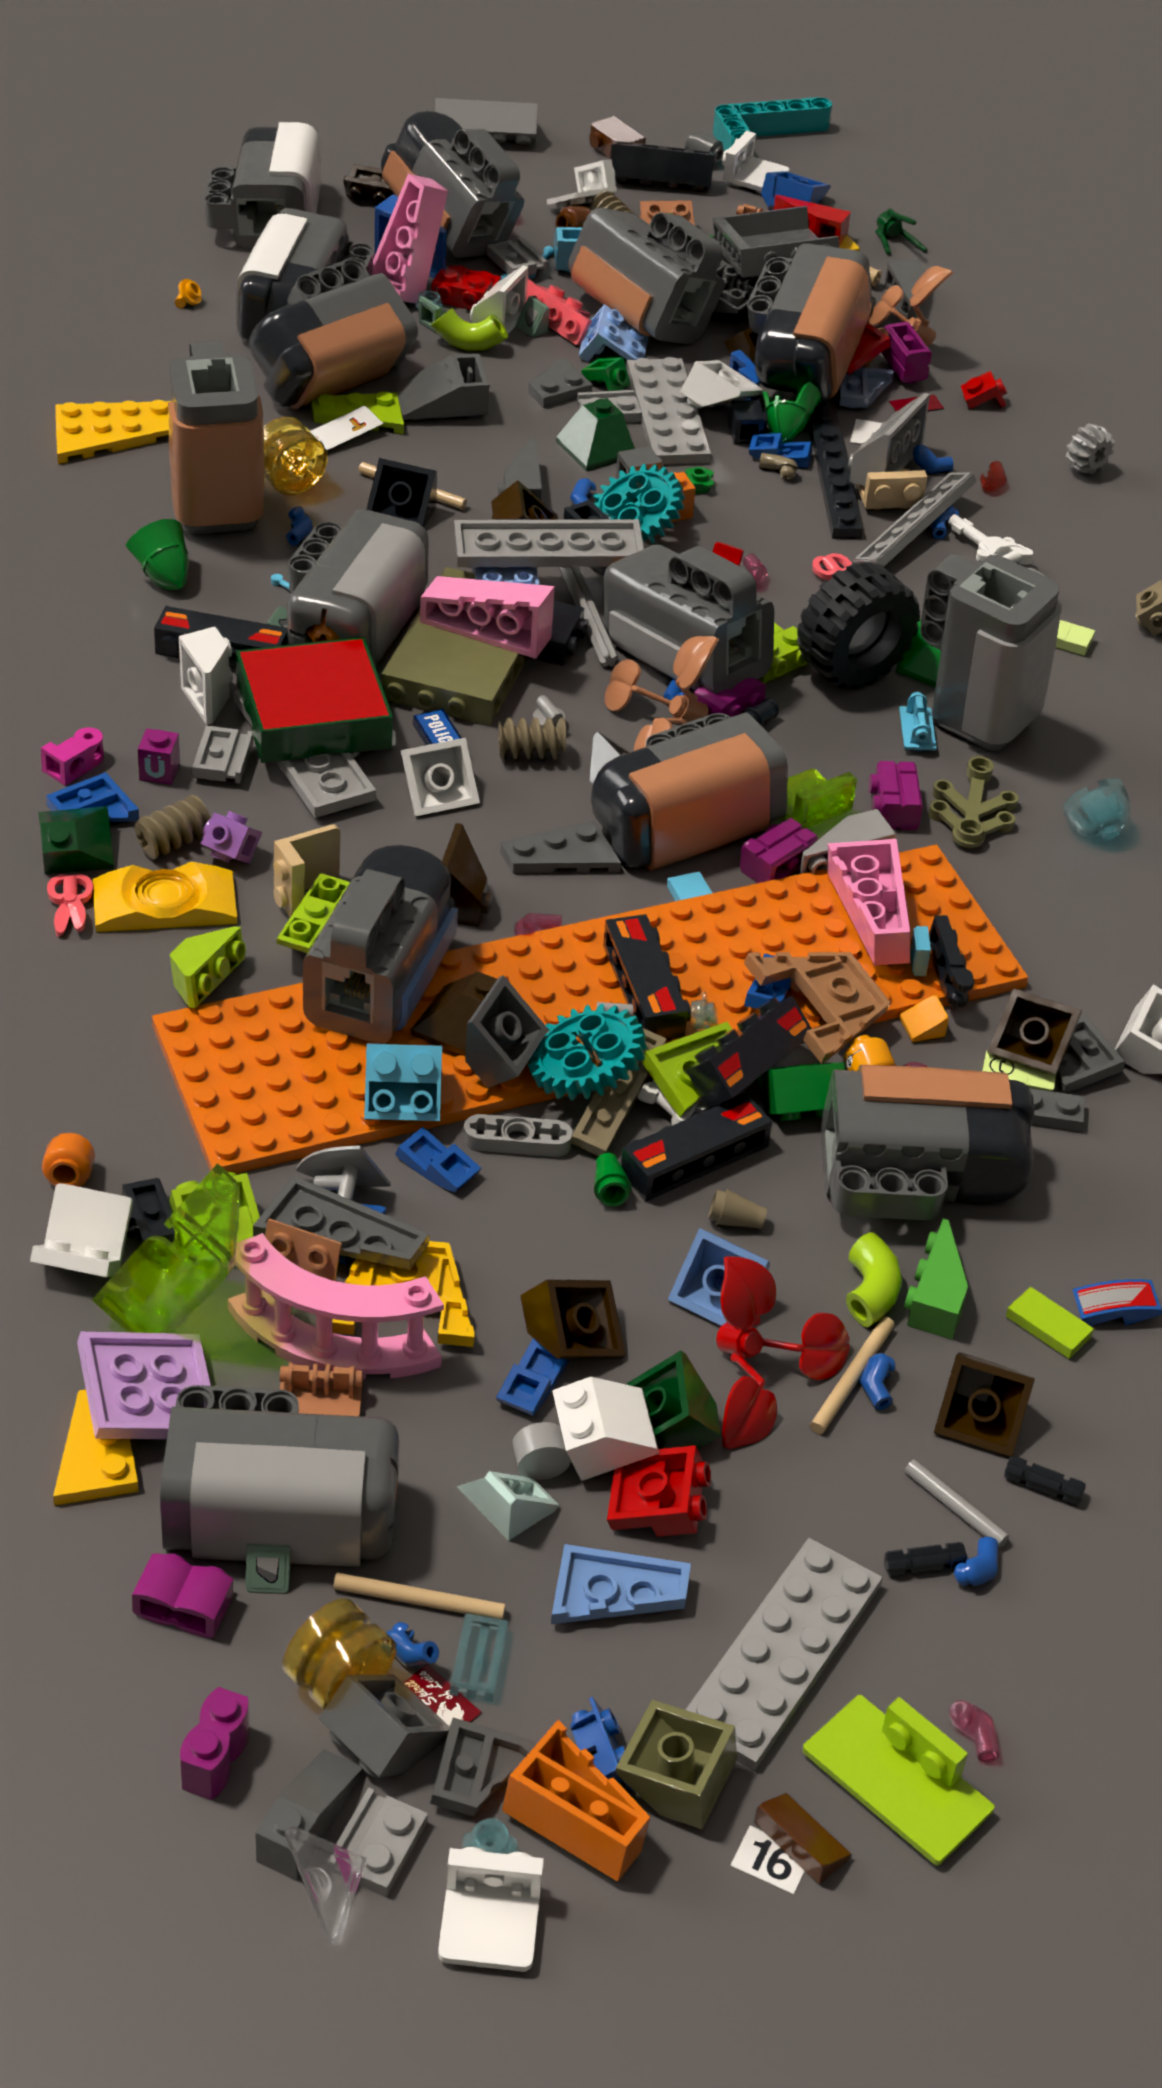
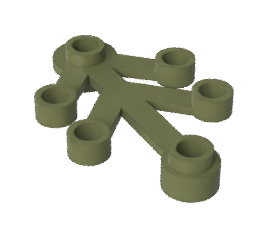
[928,756,1019,848]

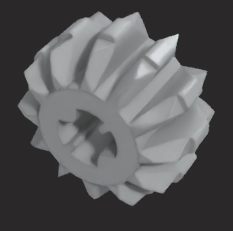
[1065,423,1115,475]

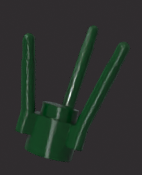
[875,208,928,255]

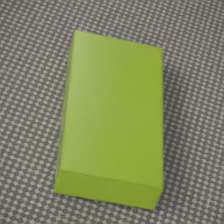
[1006,1286,1094,1359]

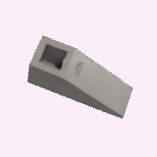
[799,809,896,874]

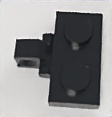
[122,1178,181,1250]

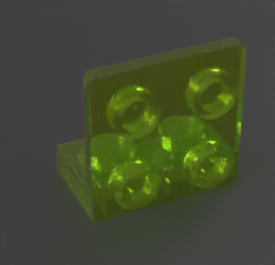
[784,768,857,829]

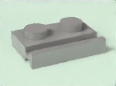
[487,238,547,275]
[577,390,642,423]
[192,726,253,783]
[326,1787,428,1897]

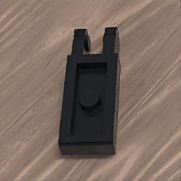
[929,915,975,1008]

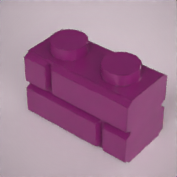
[881,322,932,384]
[869,761,923,830]
[740,818,818,883]

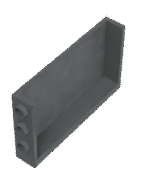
[713,206,839,278]

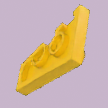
[53,1389,139,1506]

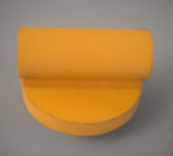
[175,278,202,308]

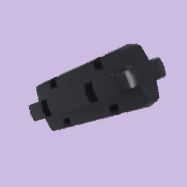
[1004,1456,1086,1505]
[884,1542,967,1576]

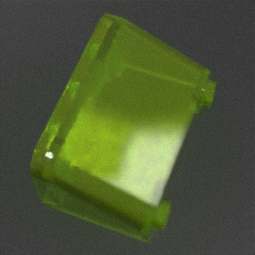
[92,1163,240,1333]

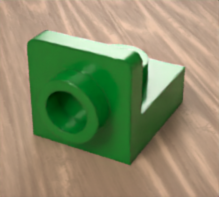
[581,357,631,391]

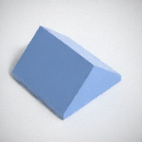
[667,1228,770,1326]

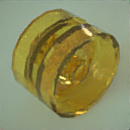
[264,417,328,495]
[282,1599,396,1710]

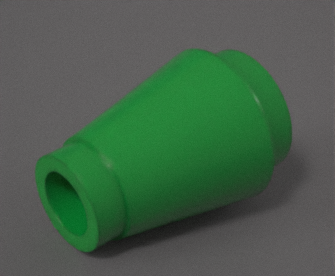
[594,1153,632,1207]

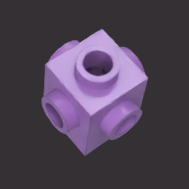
[201,811,263,864]

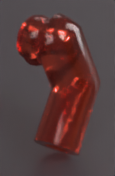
[980,461,1007,492]

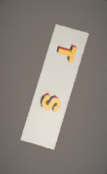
[271,406,383,468]

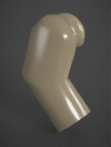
[759,453,798,480]

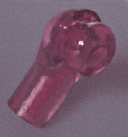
[743,553,768,584]
[514,913,562,936]
[949,1700,999,1762]

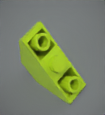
[276,873,350,953]
[169,926,246,1008]

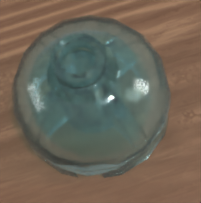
[1063,778,1131,841]

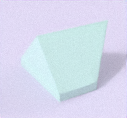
[457,1471,559,1541]

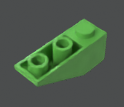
[904,1219,968,1340]

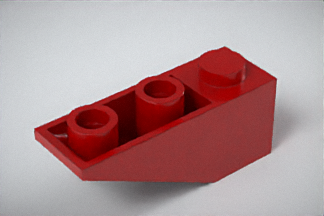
[774,194,851,246]

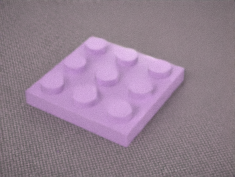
[77,1331,211,1439]

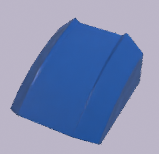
[761,171,831,207]

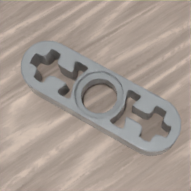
[463,1114,573,1157]

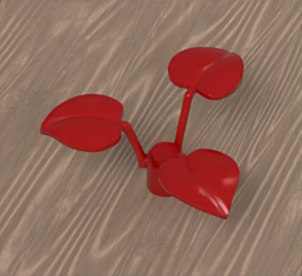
[716,1256,850,1449]

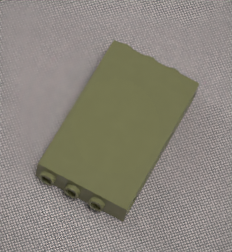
[381,567,528,726]

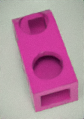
[41,727,104,786]

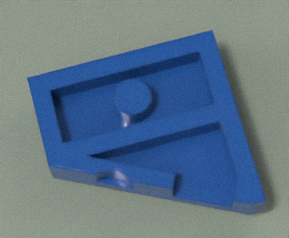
[46,772,139,822]

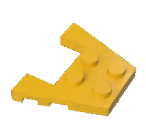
[332,1241,475,1347]

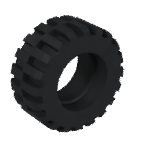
[797,563,920,689]

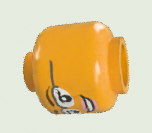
[843,1035,896,1071]

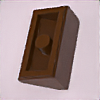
[754,1793,852,1884]

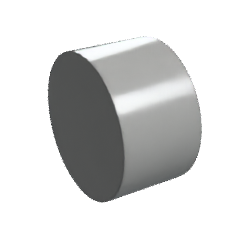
[512,1422,571,1481]

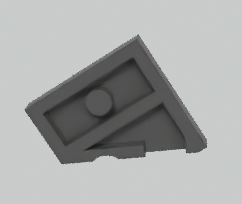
[529,357,592,408]
[1059,1014,1125,1094]
[429,1717,536,1816]

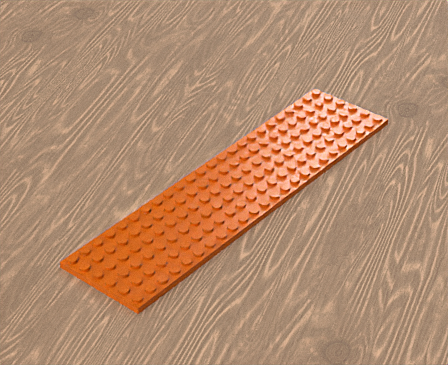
[152,844,1029,1179]

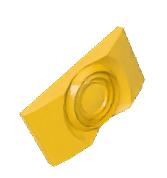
[93,862,237,932]

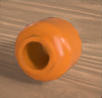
[42,1132,95,1187]

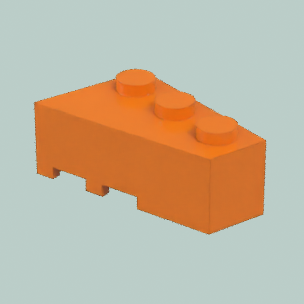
[502,1719,650,1882]

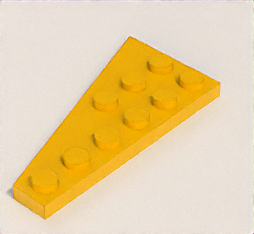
[55,400,171,464]

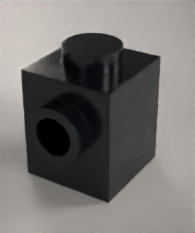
[728,400,767,444]

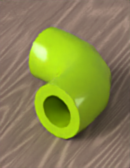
[431,308,508,351]
[846,1232,902,1327]

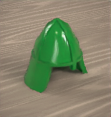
[763,382,821,443]
[125,519,190,590]

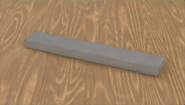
[852,472,976,567]

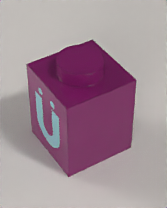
[137,728,180,785]

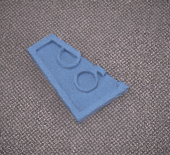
[551,1544,691,1624]

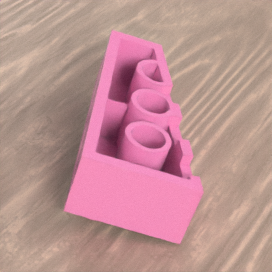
[372,174,448,304]
[420,576,555,659]
[827,839,910,965]

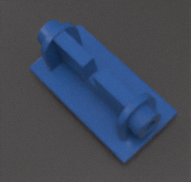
[570,1696,634,1792]

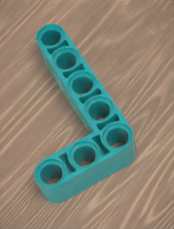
[713,97,832,152]

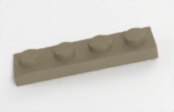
[571,1028,666,1156]

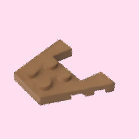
[744,952,891,1064]

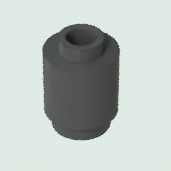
[685,132,724,165]

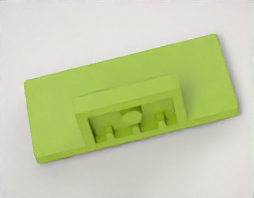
[802,1695,995,1866]

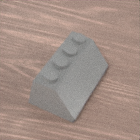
[435,98,538,145]
[848,393,930,486]

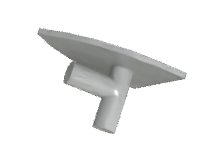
[296,1146,391,1200]

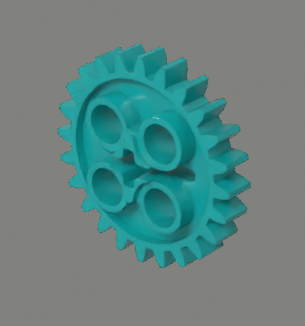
[594,464,685,545]
[528,1004,647,1100]

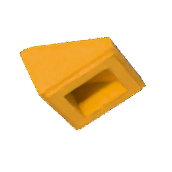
[899,995,949,1042]

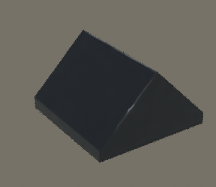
[366,458,437,527]

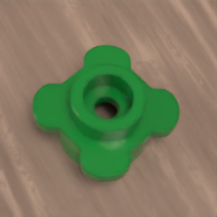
[685,467,714,493]

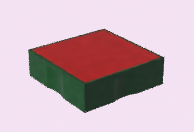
[236,637,393,763]

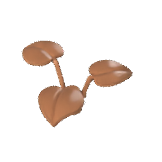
[861,266,954,368]
[604,636,720,751]

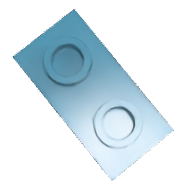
[899,692,937,751]

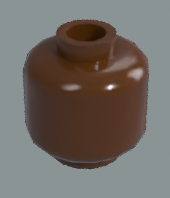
[555,206,591,228]

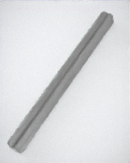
[559,567,618,667]

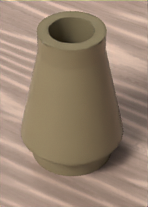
[708,1189,767,1230]

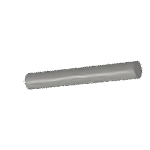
[905,1459,1010,1548]

